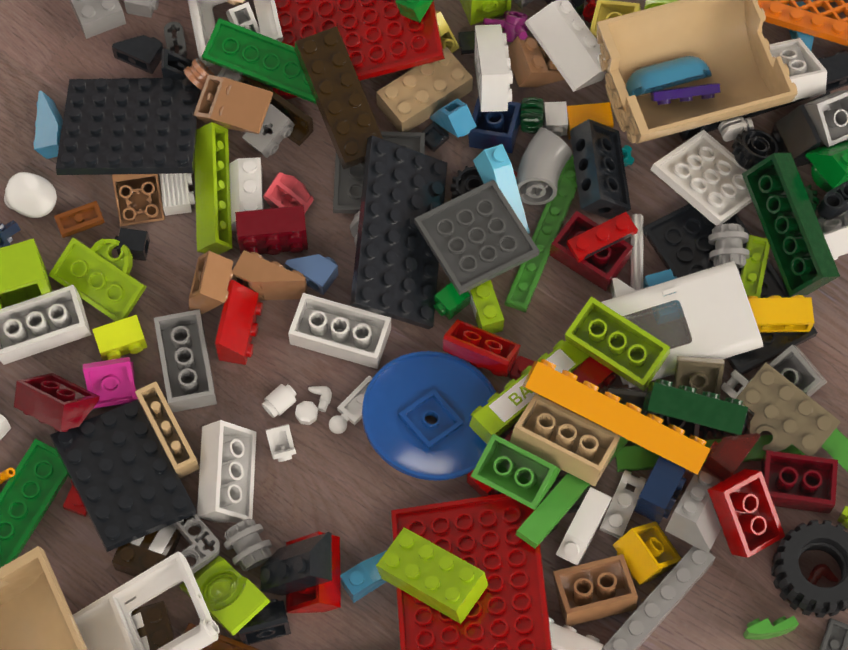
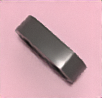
[164,22,187,58]

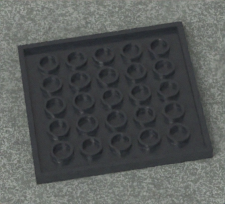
[56,77,200,175]

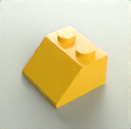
[613,521,682,585]

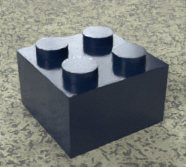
[468,96,521,154]
[634,456,687,524]

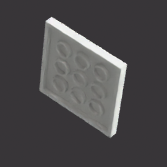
[650,130,752,226]

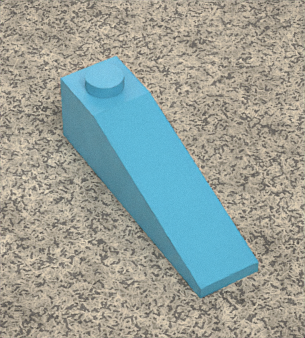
[473,144,530,234]

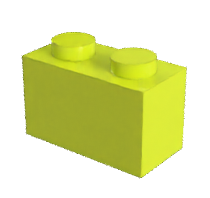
[92,315,147,361]

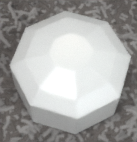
[295,401,318,425]

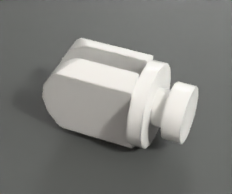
[718,116,754,142]

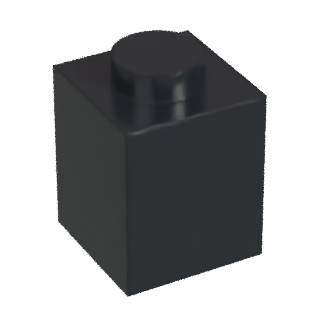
[114,228,150,261]

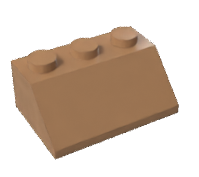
[553,554,638,626]

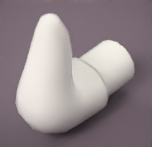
[308,386,332,412]

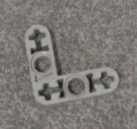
[171,514,220,588]

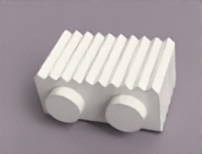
[159,173,195,216]

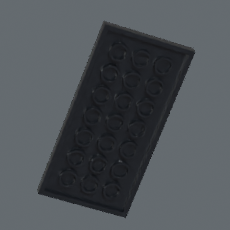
[350,135,447,330]
[643,203,818,375]

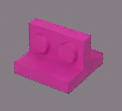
[83,357,137,409]

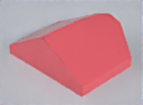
[263,172,314,214]

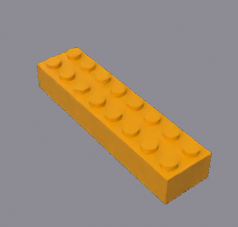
[522,359,710,475]

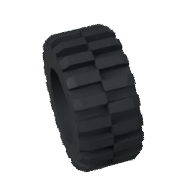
[771,520,848,618]

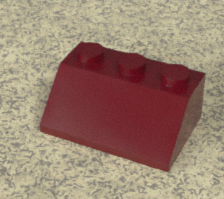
[14,373,100,432]

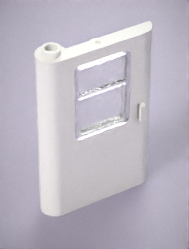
[601,261,763,388]

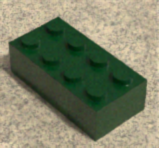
[642,379,748,435]

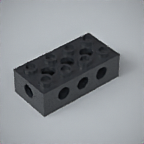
[570,119,631,219]

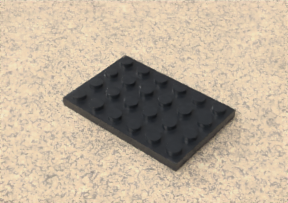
[50,399,196,552]

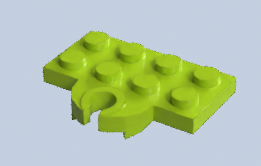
[48,237,147,321]

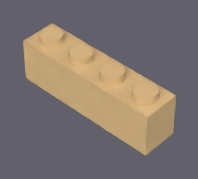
[135,381,200,479]

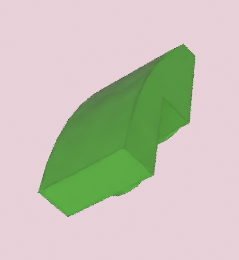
[743,616,799,640]

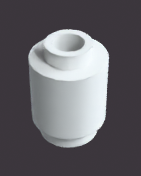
[262,384,297,418]

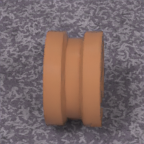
[183,58,216,91]

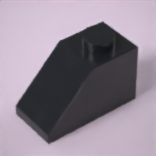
[112,35,164,74]

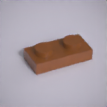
[54,200,105,238]

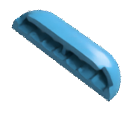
[626,56,712,96]

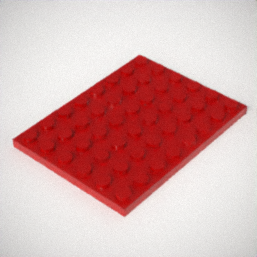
[273,0,445,100]
[391,493,552,650]

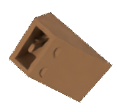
[508,36,565,87]
[193,75,273,134]
[112,174,165,227]
[232,250,308,301]
[189,251,233,315]

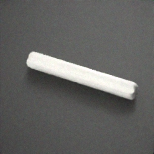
[630,214,643,291]

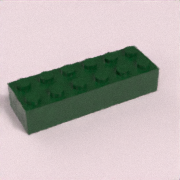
[742,153,840,296]

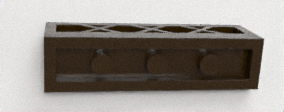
[240,75,314,146]

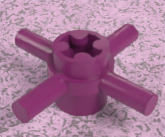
[483,11,530,43]

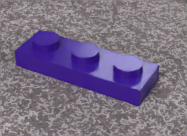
[650,83,721,105]

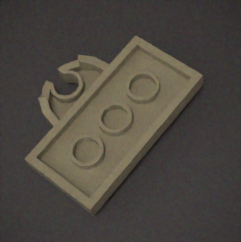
[736,362,841,456]

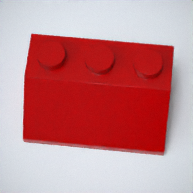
[215,280,263,365]
[443,319,521,377]
[286,531,341,613]

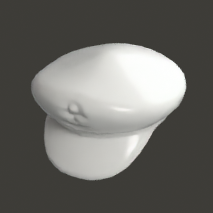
[4,172,57,218]

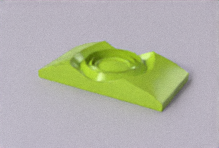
[179,555,270,636]

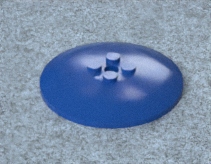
[362,351,496,481]

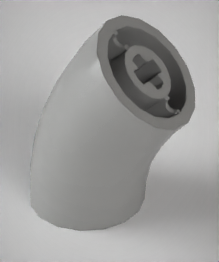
[516,127,573,205]

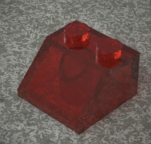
[702,433,761,481]

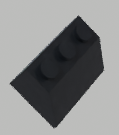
[260,532,332,596]

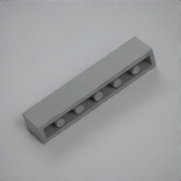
[602,546,716,650]

